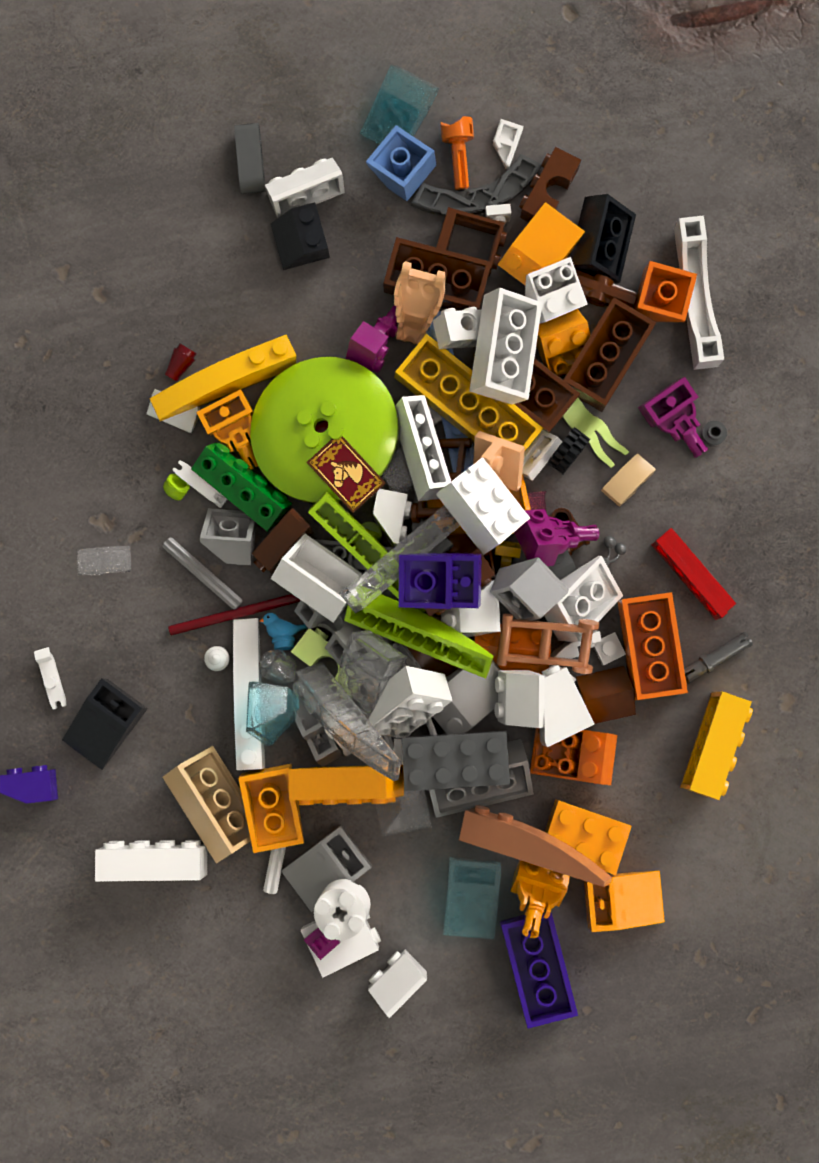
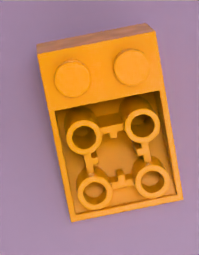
[584,870,665,932]

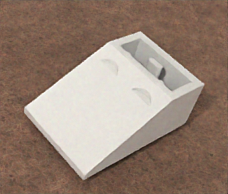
[364,666,452,739]

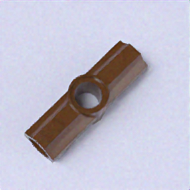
[575,269,638,308]

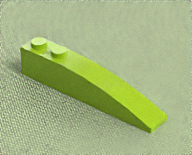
[308,491,426,612]
[344,586,494,679]

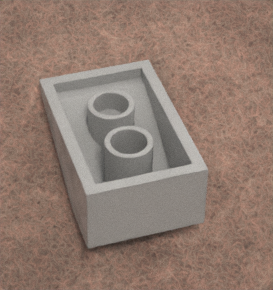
[433,660,501,734]

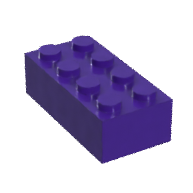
[500,909,578,1029]

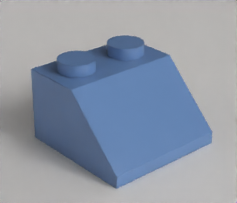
[366,125,436,201]

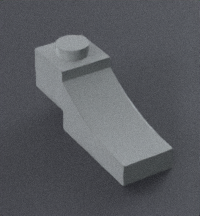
[284,684,344,767]

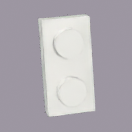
[522,430,562,481]

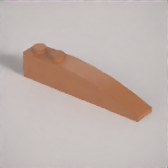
[459,805,612,887]

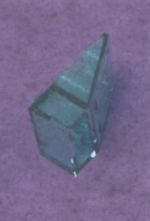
[360,65,439,144]
[443,857,501,939]

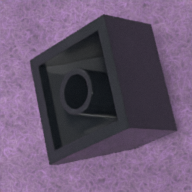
[271,202,330,270]

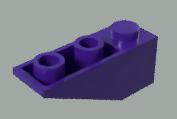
[0,765,58,804]

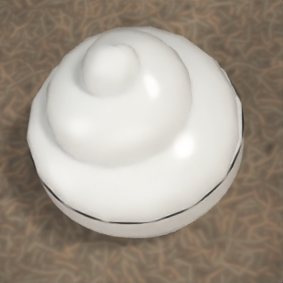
[204,646,230,671]

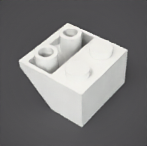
[525,257,587,324]
[373,489,412,548]

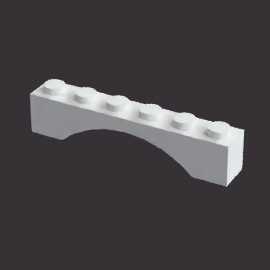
[674,216,724,370]

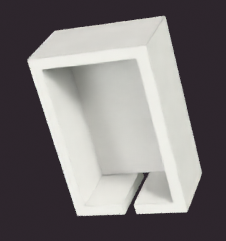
[436,457,530,555]
[271,534,367,623]

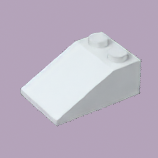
[544,556,623,642]

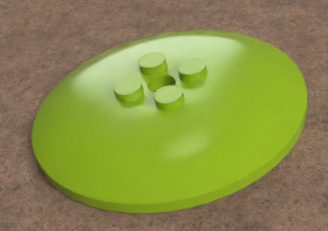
[250,357,399,503]

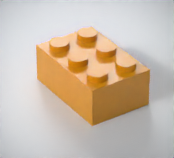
[545,799,632,875]

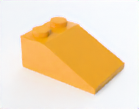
[498,202,585,286]
[238,764,304,853]

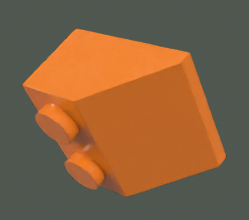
[633,261,697,322]

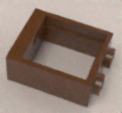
[436,207,507,276]

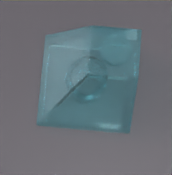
[246,682,299,746]

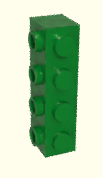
[191,442,292,531]

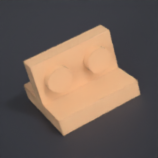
[473,431,525,491]

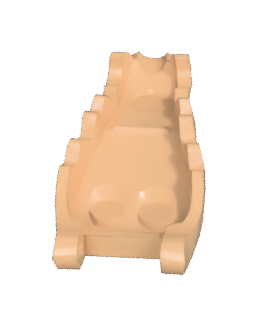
[394,261,446,345]

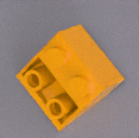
[536,309,590,377]

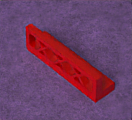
[651,528,737,620]

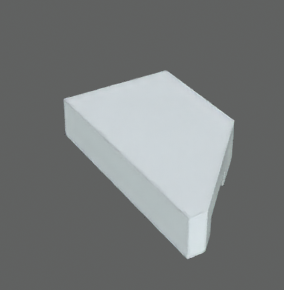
[493,119,524,170]

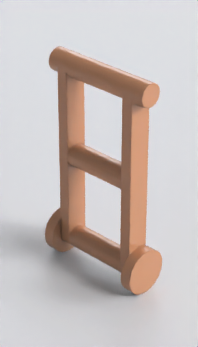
[497,614,599,674]

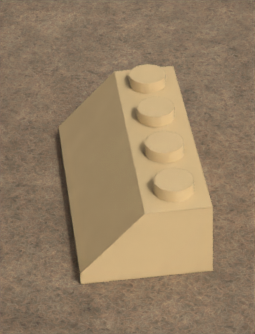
[163,746,251,864]

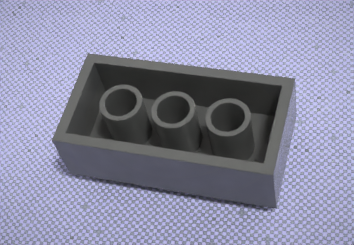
[401,731,510,791]

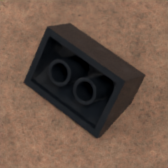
[570,194,636,283]

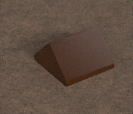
[575,666,636,724]

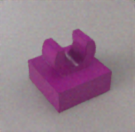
[304,927,341,960]

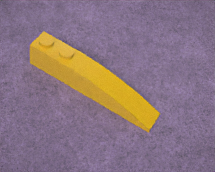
[150,335,296,421]

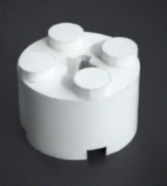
[314,879,371,940]

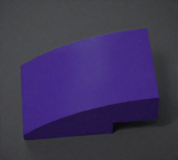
[399,553,482,609]

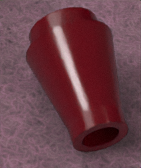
[165,343,197,382]

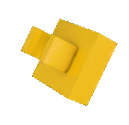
[495,541,521,567]

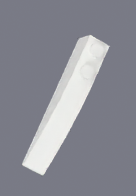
[233,618,265,770]

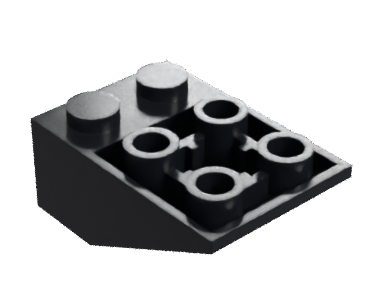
[62,678,148,770]

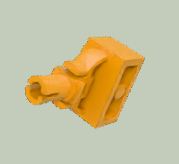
[196,389,258,470]
[510,860,570,938]

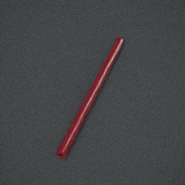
[168,594,300,636]

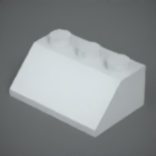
[265,158,345,218]

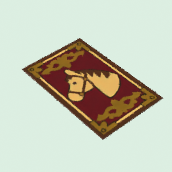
[306,436,386,513]

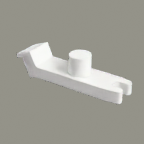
[173,460,228,508]
[34,647,66,709]

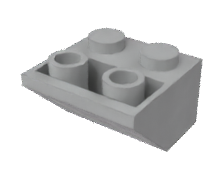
[490,557,569,621]

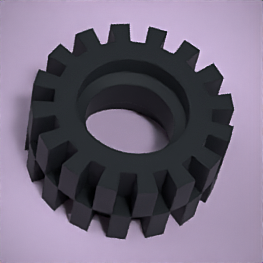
[547,427,590,475]

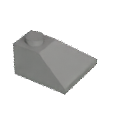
[200,508,257,565]

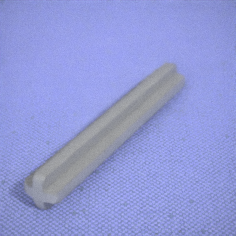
[163,537,242,609]

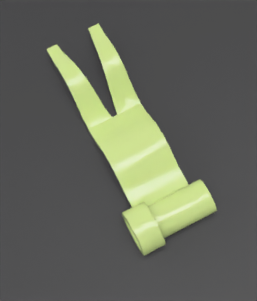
[563,398,629,468]

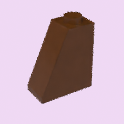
[252,508,314,574]

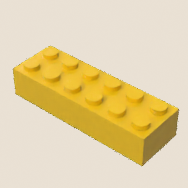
[394,334,543,452]

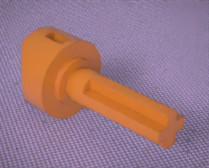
[440,116,474,190]

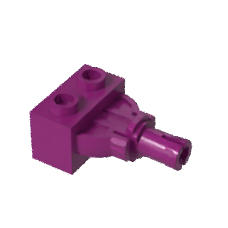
[345,305,398,373]
[637,377,708,458]
[514,509,599,566]

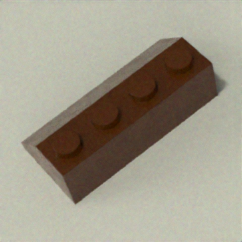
[383,237,492,311]
[563,298,657,412]

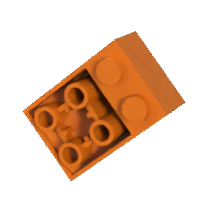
[530,728,618,785]

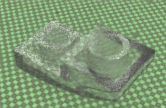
[77,546,131,575]

